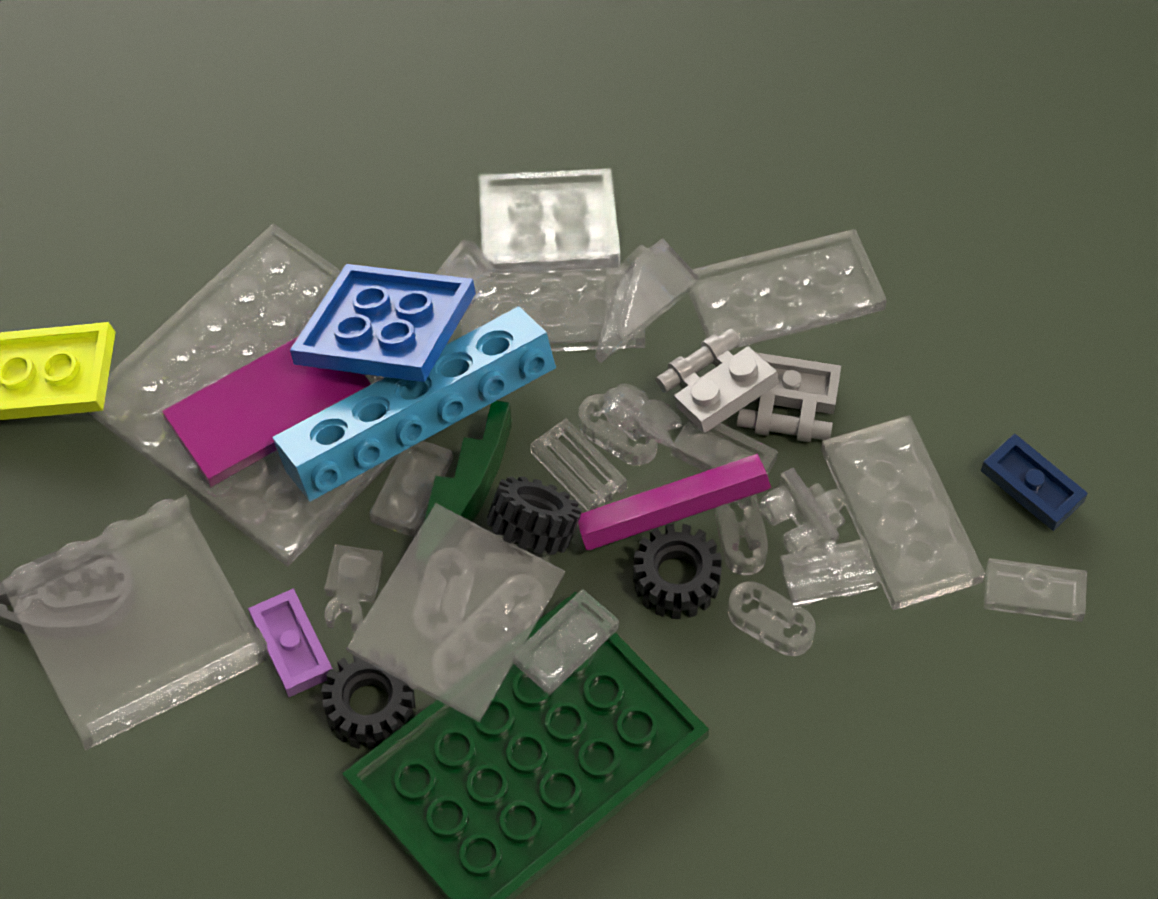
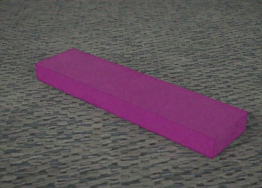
[578,454,771,550]

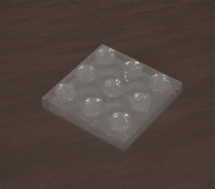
[479,169,620,275]

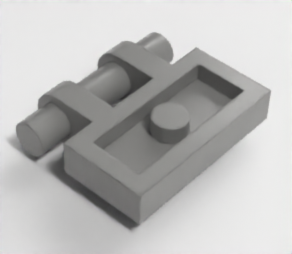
[655,329,779,433]
[737,353,841,442]

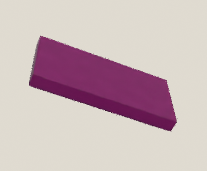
[162,336,371,487]

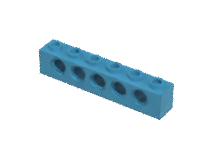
[272,306,556,502]

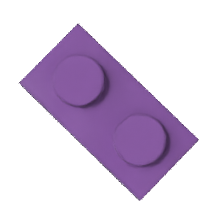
[248,588,332,697]

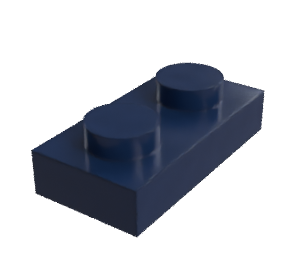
[981,433,1088,531]

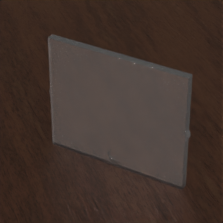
[347,504,565,722]

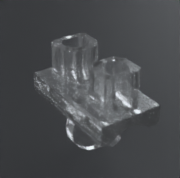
[760,468,847,563]
[780,539,880,606]

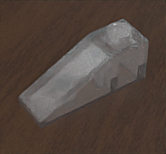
[595,238,700,363]

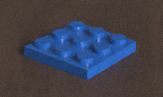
[290,264,476,382]

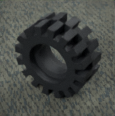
[487,476,582,555]
[633,523,722,619]
[322,650,416,750]

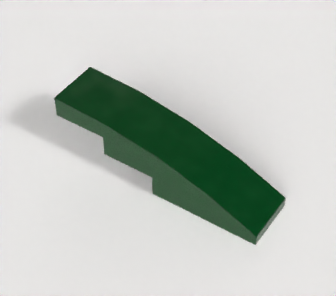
[415,400,512,584]

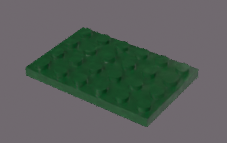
[342,591,709,899]

